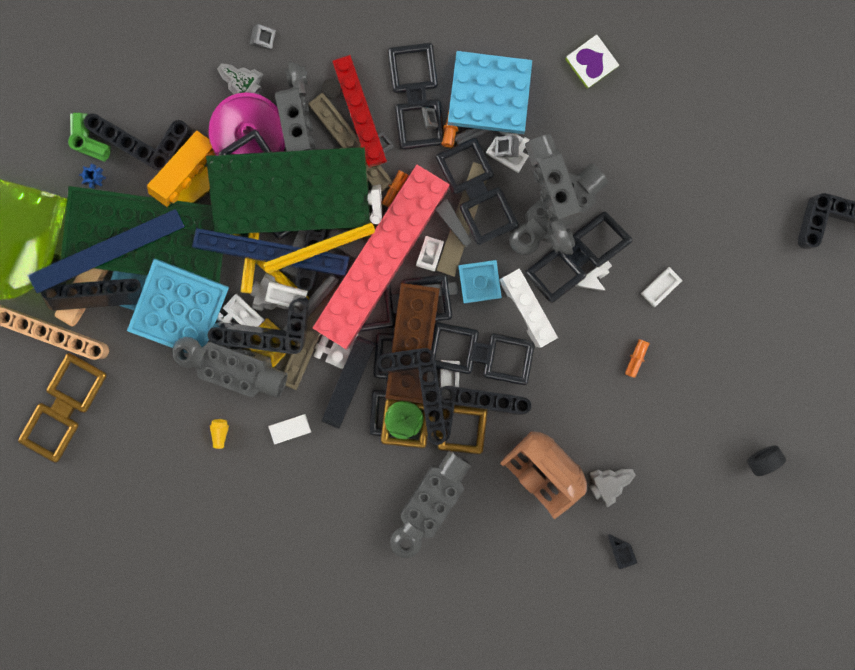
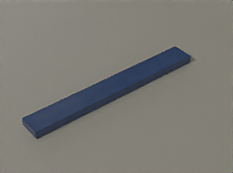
[27,209,185,293]
[192,228,350,277]

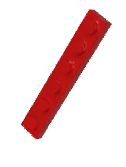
[332,55,387,168]

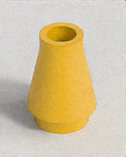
[210,419,229,449]

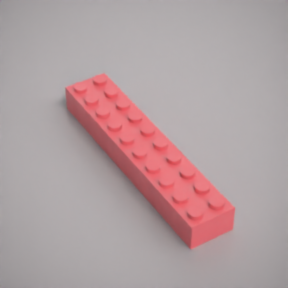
[313,165,450,350]

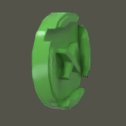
[384,401,423,439]

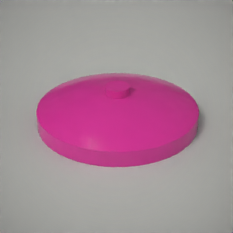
[208,93,285,155]

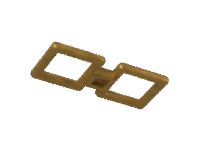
[18,353,107,463]
[381,399,487,454]

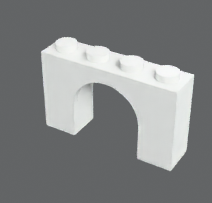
[499,269,558,348]

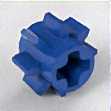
[79,164,106,189]

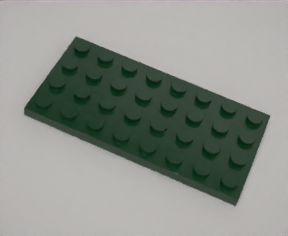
[206,147,370,234]
[61,186,223,283]

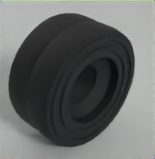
[747,445,786,476]

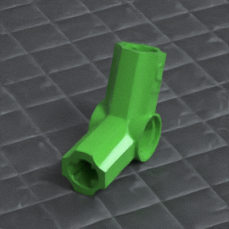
[68,113,111,162]

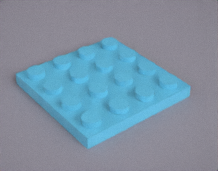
[448,51,532,134]
[127,258,229,353]

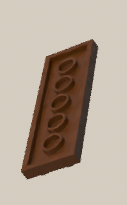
[385,283,440,403]

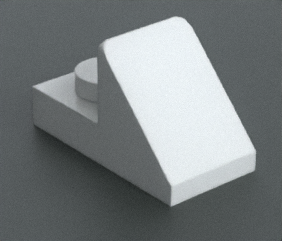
[416,236,444,272]
[575,261,612,291]

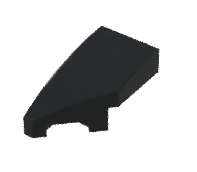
[607,534,638,570]

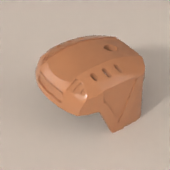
[500,431,587,519]

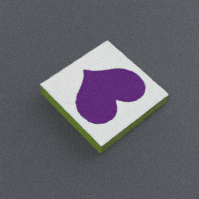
[565,35,619,89]

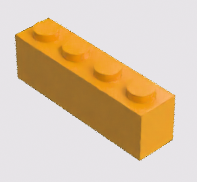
[147,131,216,207]

